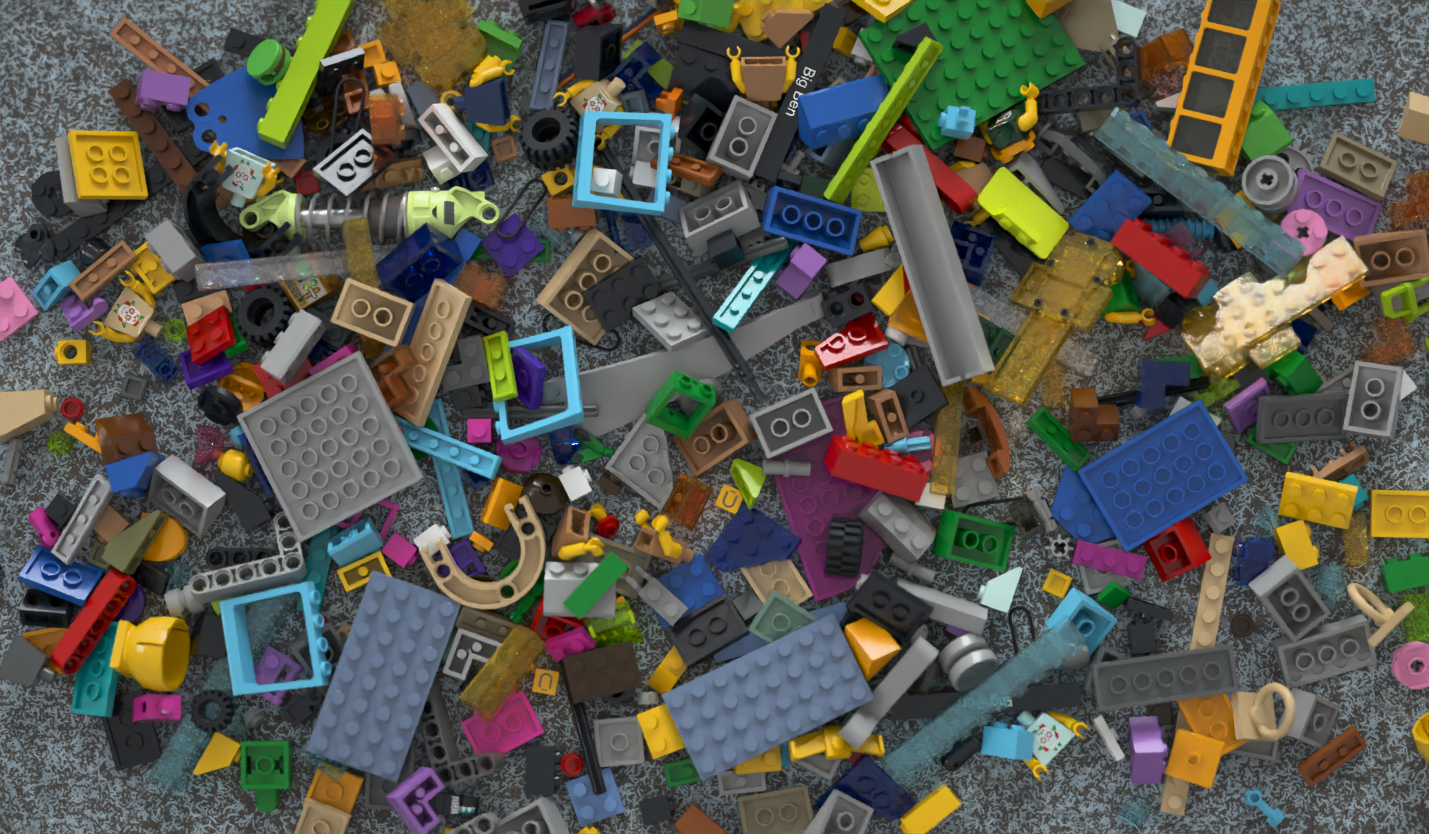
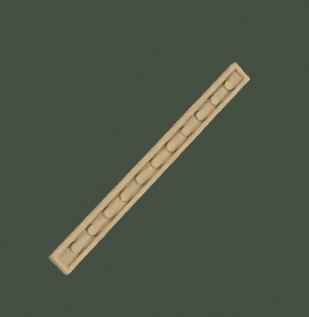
[1159,533,1235,816]

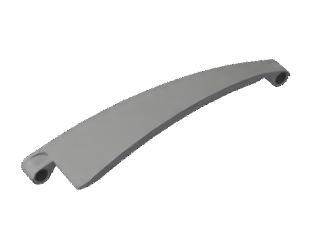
[540,290,826,443]

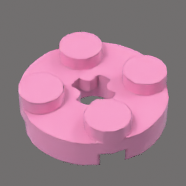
[1278,209,1328,256]
[1392,641,1429,689]

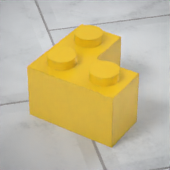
[337,551,393,593]

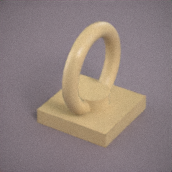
[1347,583,1415,647]
[1231,683,1296,743]

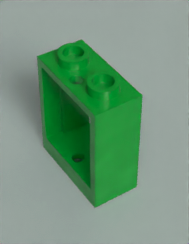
[646,370,715,439]

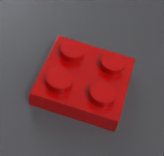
[186,305,236,366]

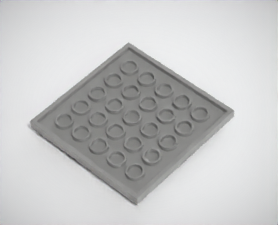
[237,351,424,542]

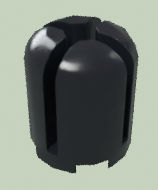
[518,0,577,26]

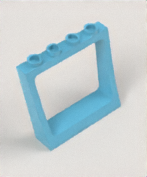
[572,111,675,216]
[493,326,584,445]
[219,581,332,696]

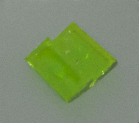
[583,601,643,649]

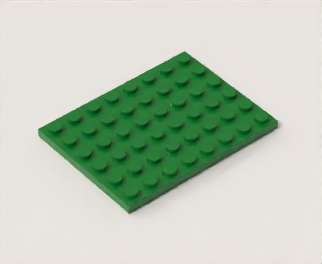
[857,0,1086,152]

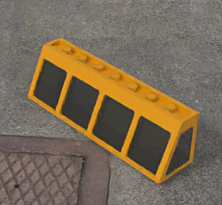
[1164,0,1282,177]

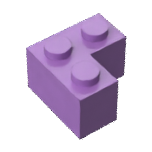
[135,69,191,111]
[775,243,827,302]
[1127,716,1167,784]
[385,766,445,834]

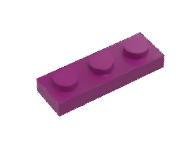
[1072,540,1147,580]

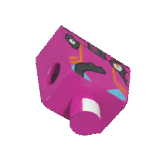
[132,694,181,724]

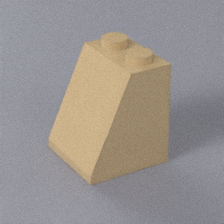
[0,390,59,443]

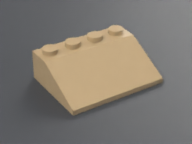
[535,227,634,346]

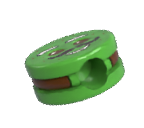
[247,39,291,85]

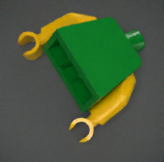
[1083,259,1155,326]

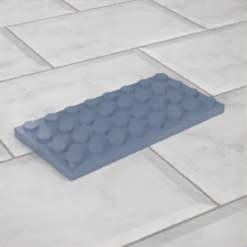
[306,570,461,782]
[662,613,874,782]

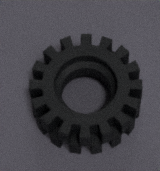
[189,690,235,733]

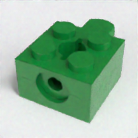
[241,740,293,813]

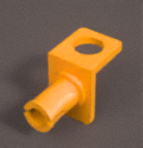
[798,339,823,387]

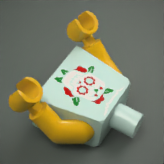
[209,140,280,207]
[1016,710,1090,781]

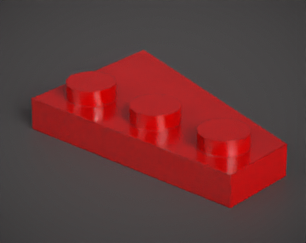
[814,312,889,371]

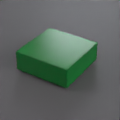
[1096,581,1131,610]

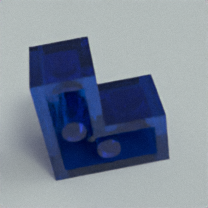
[607,41,664,105]
[950,220,998,287]
[1136,359,1190,409]
[1232,537,1273,586]

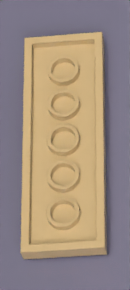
[388,278,472,427]

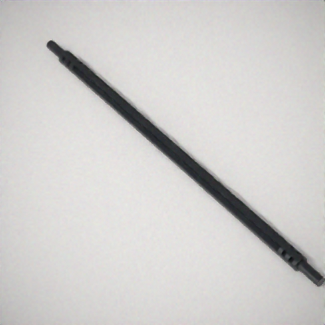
[567,98,767,404]

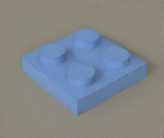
[565,766,625,827]

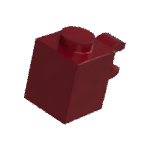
[571,4,617,30]

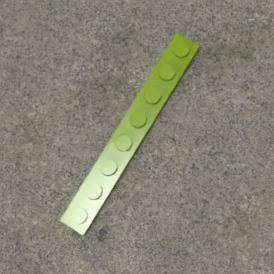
[823,37,944,205]

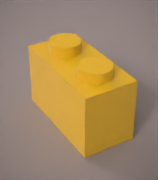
[1272,519,1320,570]

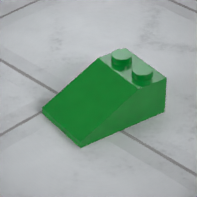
[932,509,1016,572]

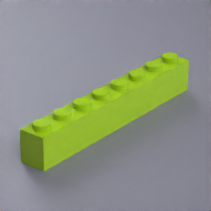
[256,0,356,150]

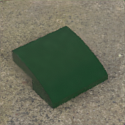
[978,315,1021,380]

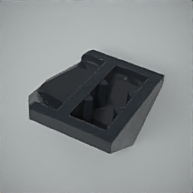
[189,612,228,658]

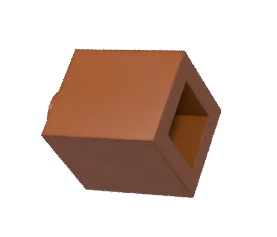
[952,136,989,165]

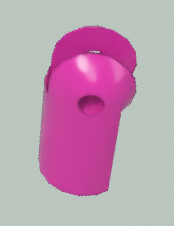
[27,507,61,549]

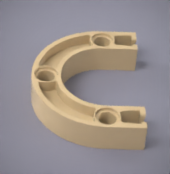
[419,495,546,609]

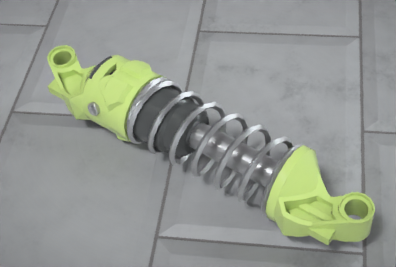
[239,186,501,245]

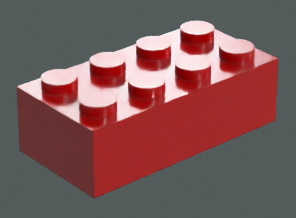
[1111,218,1212,299]
[823,434,929,503]

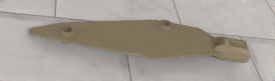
[1053,0,1130,72]

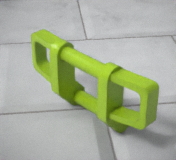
[1381,277,1429,325]

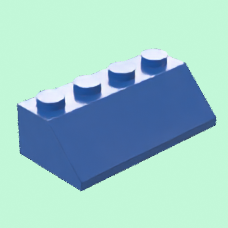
[798,74,895,149]
[762,186,863,256]

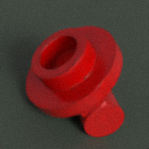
[593,513,620,538]

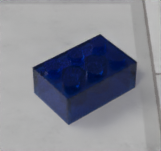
[375,222,464,303]

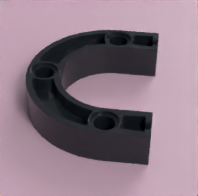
[183,153,303,272]

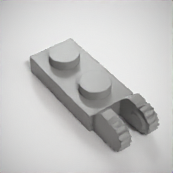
[625,565,688,626]

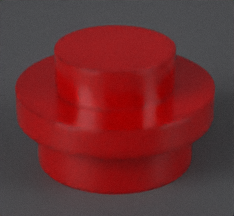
[61,397,85,421]
[560,753,583,777]

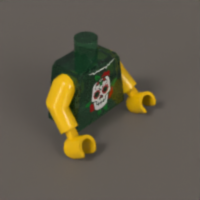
[980,83,1039,150]

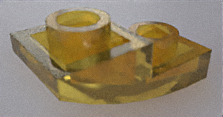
[1342,513,1370,566]

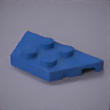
[1050,466,1116,544]

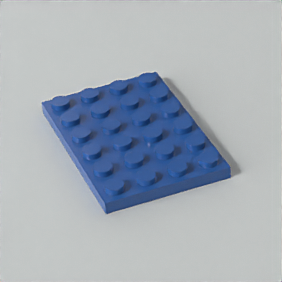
[1077,399,1249,552]

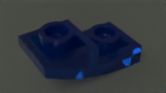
[443,162,495,192]
[132,335,183,386]
[548,425,579,465]

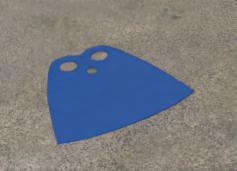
[186,66,304,159]

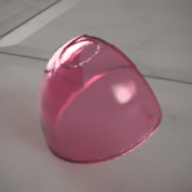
[195,425,225,464]

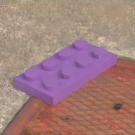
[1283,168,1382,244]

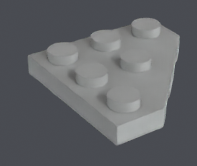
[605,412,676,510]

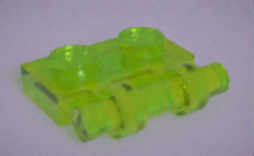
[1192,377,1241,407]

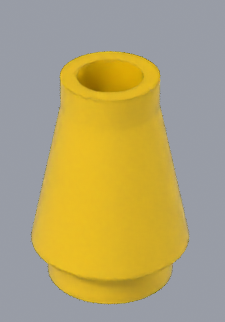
[858,225,895,253]

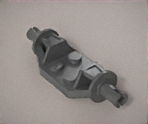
[1031,118,1114,193]

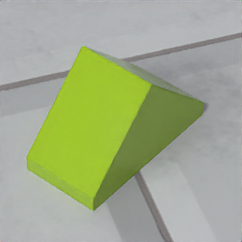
[730,458,767,510]

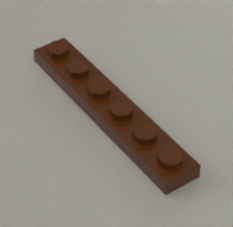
[108,78,198,195]

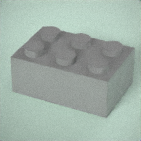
[145,219,209,283]
[749,387,833,460]
[1248,555,1331,643]

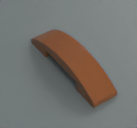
[332,29,373,116]
[959,386,1010,480]

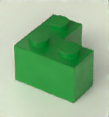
[1256,338,1324,395]

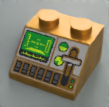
[273,248,344,313]

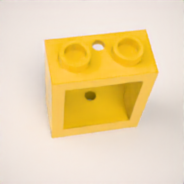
[899,783,961,834]

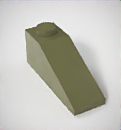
[101,509,169,575]

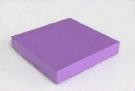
[1224,378,1271,434]

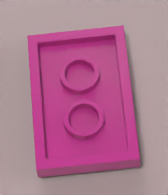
[460,690,545,762]

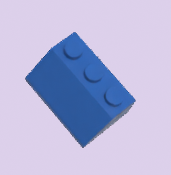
[105,452,166,499]

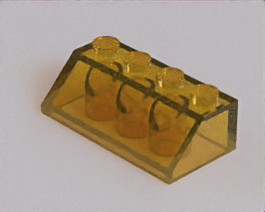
[459,624,547,726]

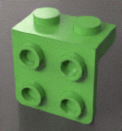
[463,19,524,80]

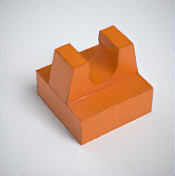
[655,87,683,120]

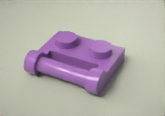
[60,293,108,333]
[254,645,304,708]

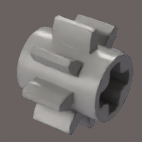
[1043,534,1074,563]

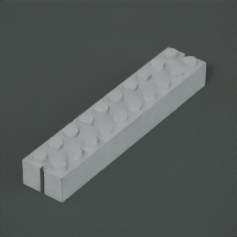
[870,145,995,386]

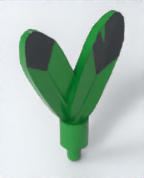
[571,429,615,463]

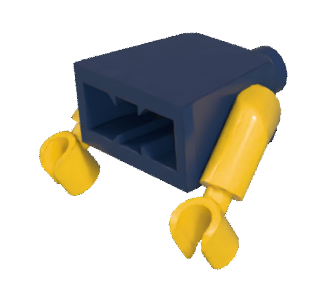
[454,60,521,133]

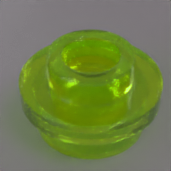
[163,318,187,342]

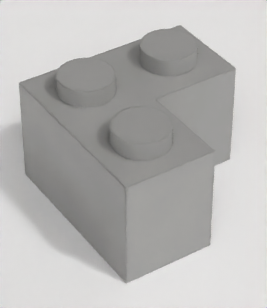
[442,628,505,681]

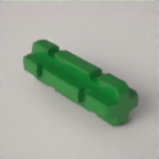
[509,581,544,624]

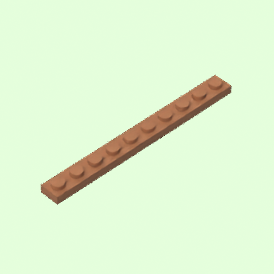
[109,17,307,180]

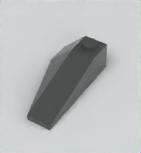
[288,622,345,698]

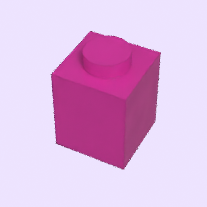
[467,419,493,444]
[381,533,420,569]

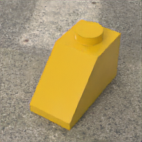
[193,731,241,775]

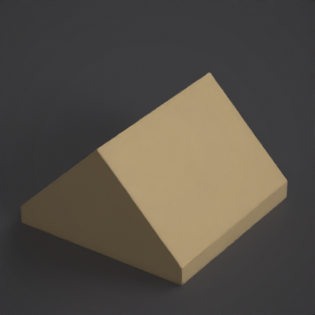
[1397,91,1429,145]

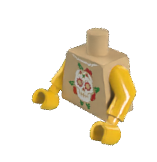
[553,77,626,150]
[88,271,164,343]

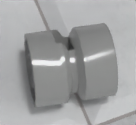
[165,585,207,619]

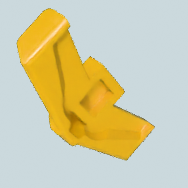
[842,390,885,449]
[788,725,885,763]

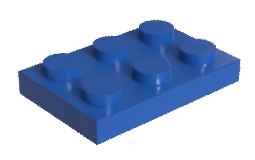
[1068,170,1152,251]
[18,544,105,607]
[650,553,724,630]

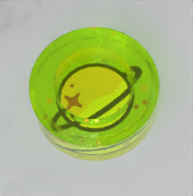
[47,431,72,455]

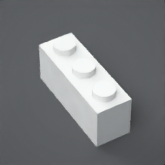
[418,103,488,173]

